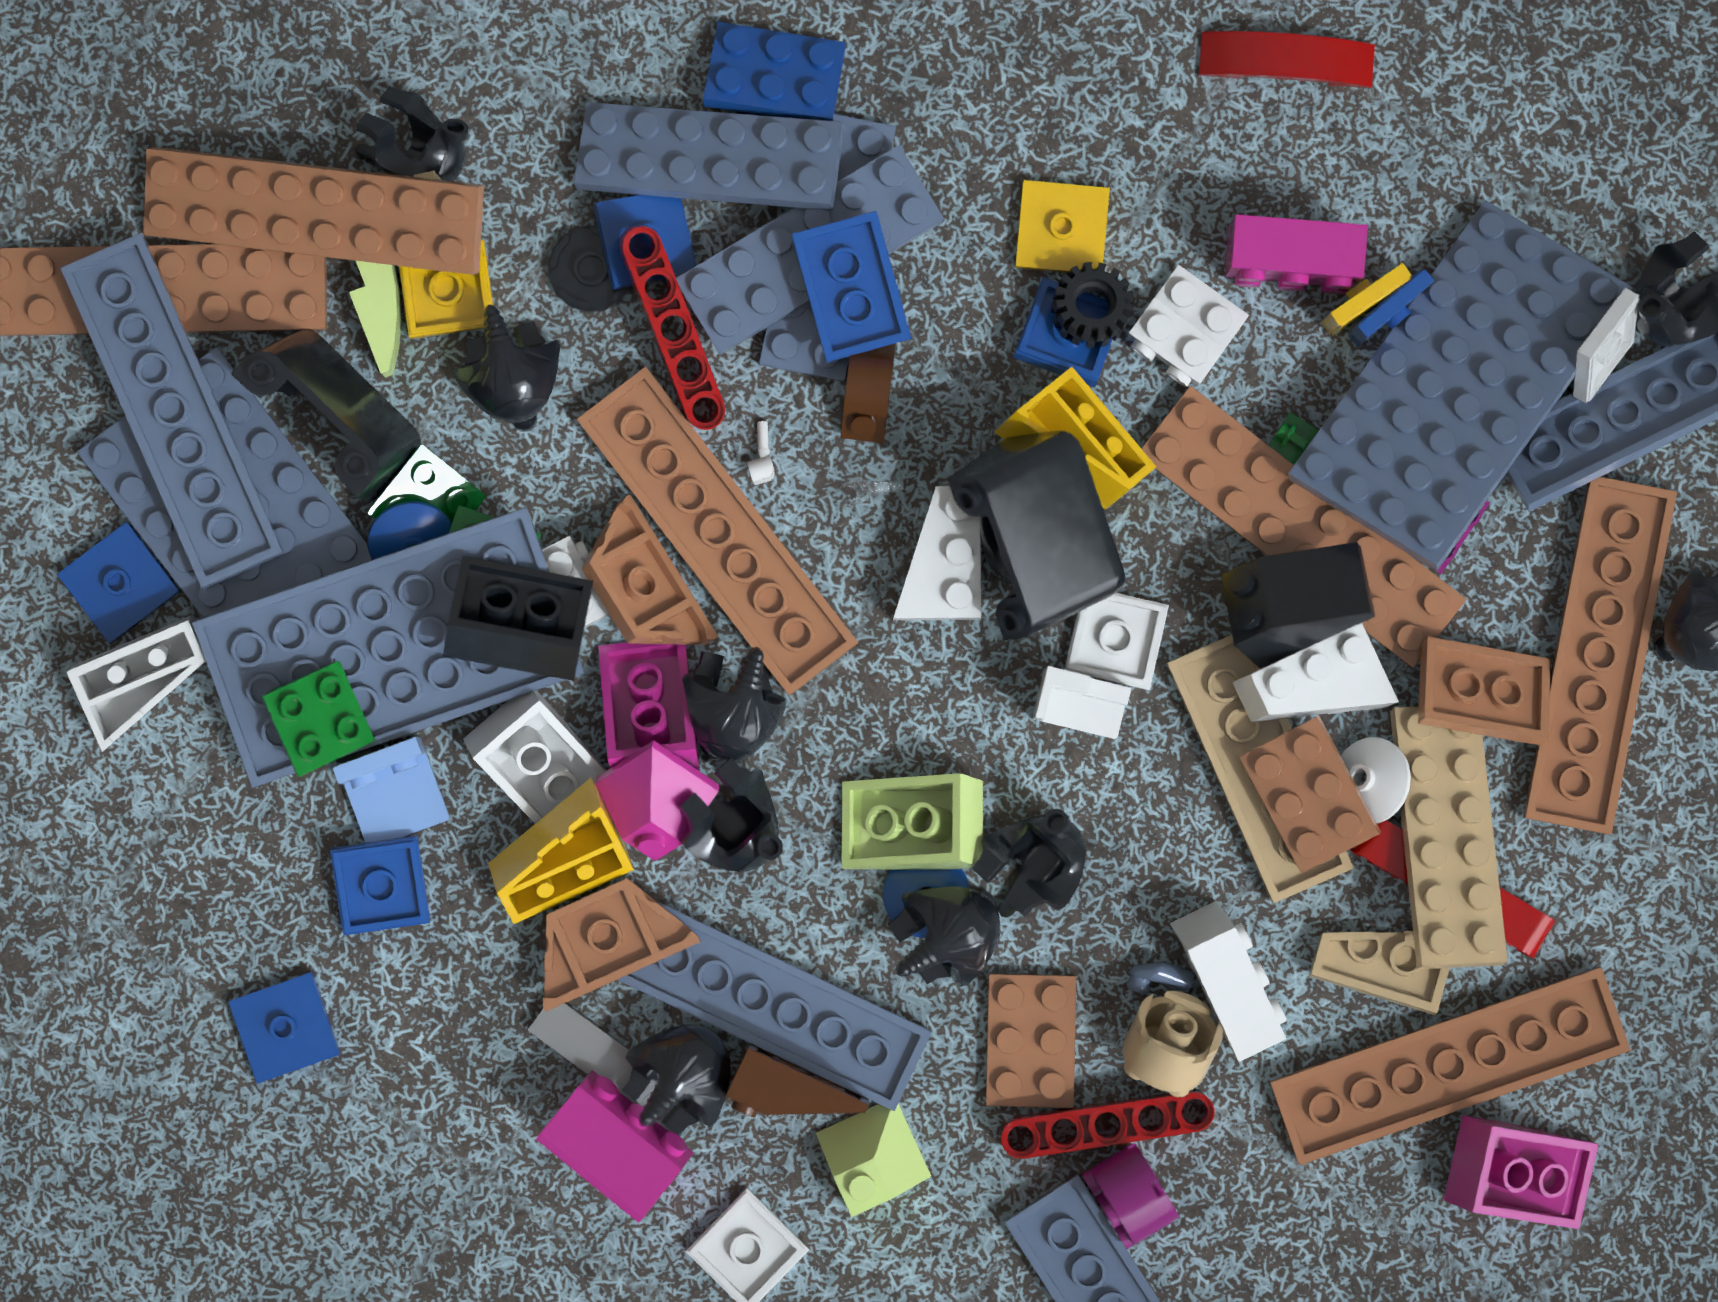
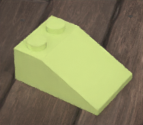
[842,773,983,870]

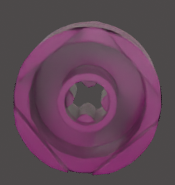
[1082,1143,1180,1249]

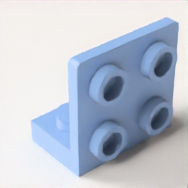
[333,737,450,843]

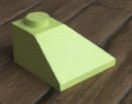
[816,1104,931,1217]

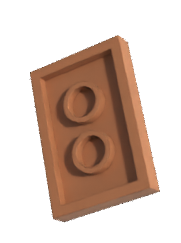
[1418,636,1550,746]
[1240,715,1381,874]
[986,974,1076,1108]

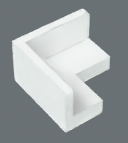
[1032,666,1131,739]

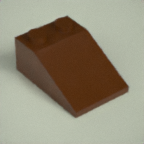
[726,1043,869,1118]

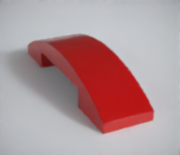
[1198,31,1375,88]

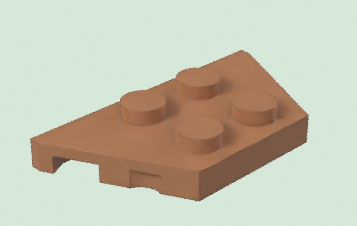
[581,494,718,645]
[543,878,701,1012]

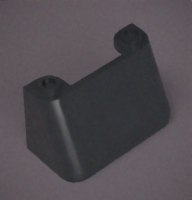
[230,329,421,505]
[947,430,1125,640]

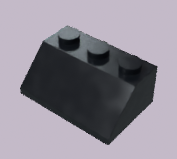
[443,556,593,681]

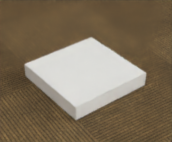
[1573,288,1639,403]
[1064,593,1169,690]
[685,1188,809,1302]

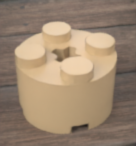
[1122,991,1223,1097]

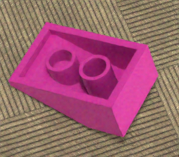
[598,642,700,771]
[1443,1115,1599,1229]

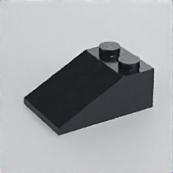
[1221,542,1376,669]

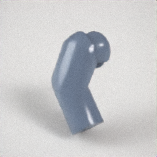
[1126,962,1194,995]

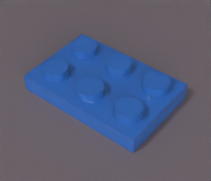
[703,22,846,121]
[791,211,912,362]

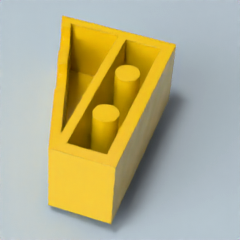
[994,367,1157,510]
[488,777,634,924]

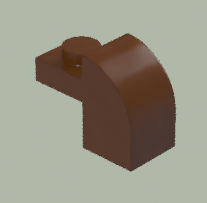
[840,343,896,443]

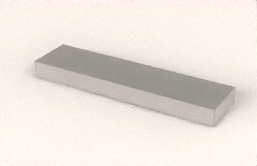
[528,1003,674,1131]

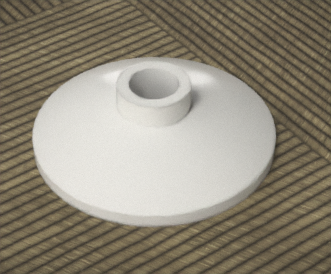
[1341,737,1411,824]

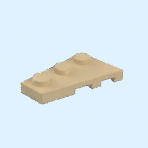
[1309,931,1450,1015]

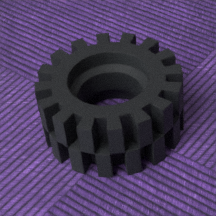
[1051,262,1134,348]

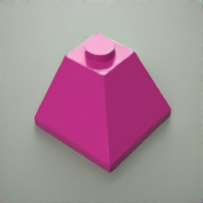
[595,740,719,861]

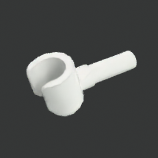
[747,421,775,485]

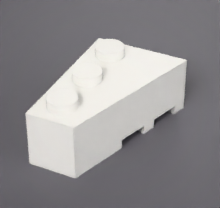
[893,486,981,620]
[66,615,206,752]
[1232,623,1399,722]
[1170,901,1287,1062]

